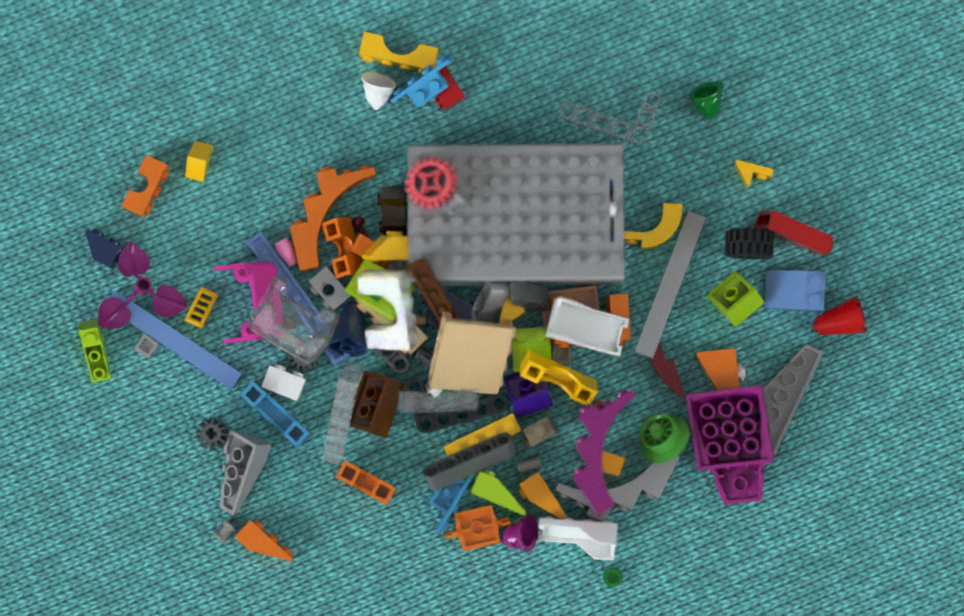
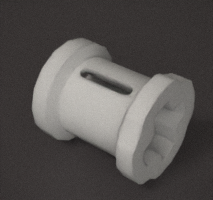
[441,191,467,217]
[212,519,237,545]

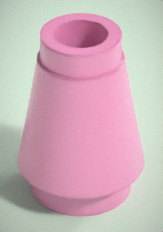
[274,237,298,267]

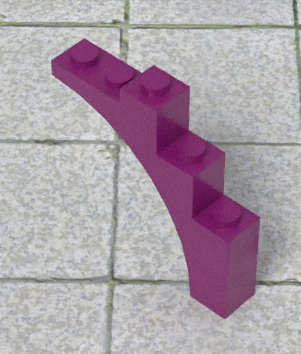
[572,389,636,516]

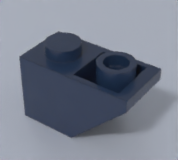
[85,229,122,269]

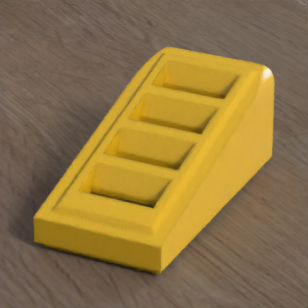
[184,287,219,329]

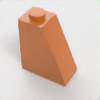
[696,349,739,390]

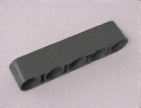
[423,433,516,490]

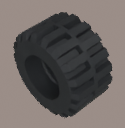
[725,228,774,260]

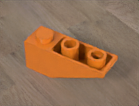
[235,520,294,561]

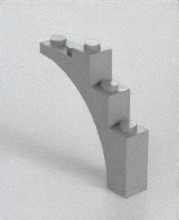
[555,456,680,522]

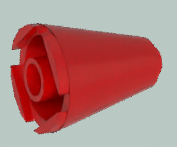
[813,296,868,335]

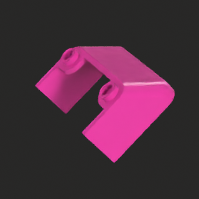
[214,261,284,344]

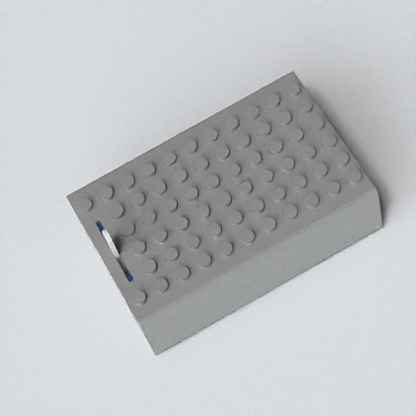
[408,143,624,286]

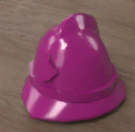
[501,514,538,553]

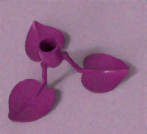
[98,242,187,329]

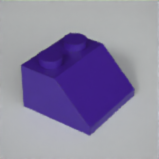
[504,372,554,418]

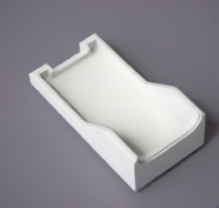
[546,297,629,357]
[538,517,618,560]

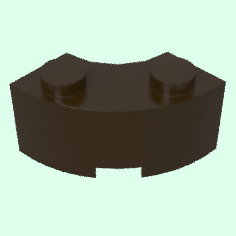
[377,185,407,236]

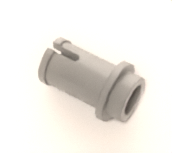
[516,456,542,474]

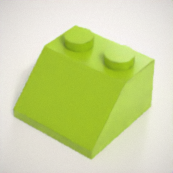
[706,271,765,327]
[512,327,551,372]

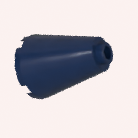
[329,301,367,357]

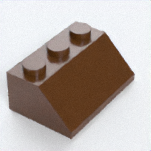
[346,371,405,438]

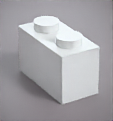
[261,364,307,402]

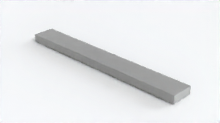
[635,211,706,359]

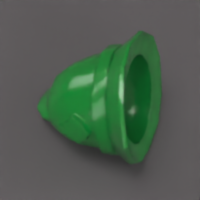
[689,81,724,120]

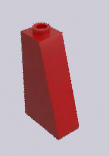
[754,211,834,255]

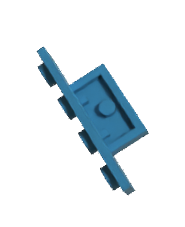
[390,53,453,108]
[428,471,480,532]

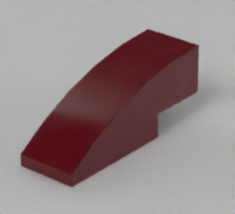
[648,344,685,398]

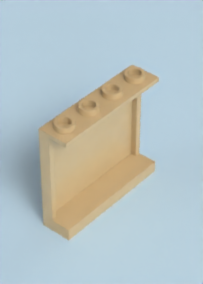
[428,312,516,395]

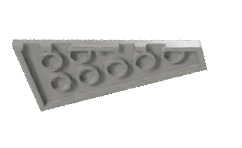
[763,344,824,457]

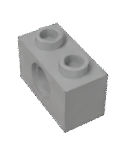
[309,267,352,312]

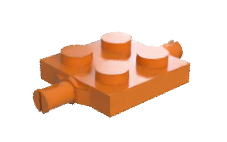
[445,505,510,551]

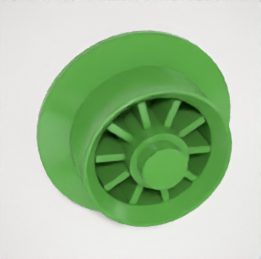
[639,413,689,463]

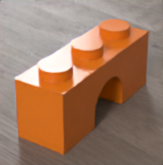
[121,155,170,218]
[322,217,362,278]
[336,460,397,505]

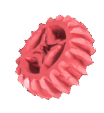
[405,156,459,210]

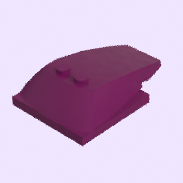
[686,384,775,505]

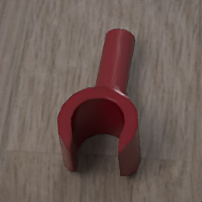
[352,216,370,239]

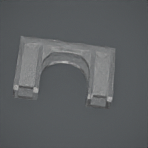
[357,269,419,351]
[399,389,478,414]

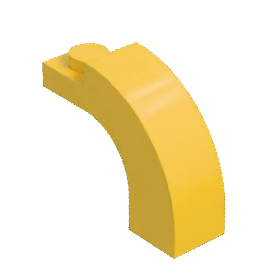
[624,203,683,249]

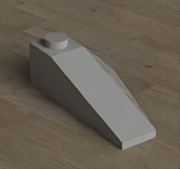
[220,429,272,516]

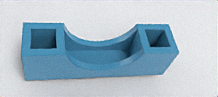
[240,381,311,448]

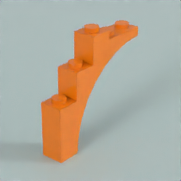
[290,165,377,272]

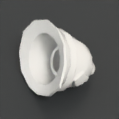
[361,72,396,110]

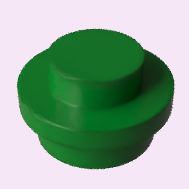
[603,568,622,587]

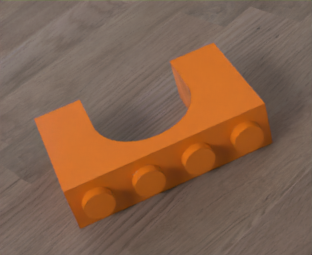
[549,294,631,349]

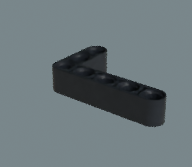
[406,379,508,434]

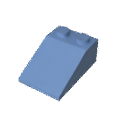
[764,270,826,312]

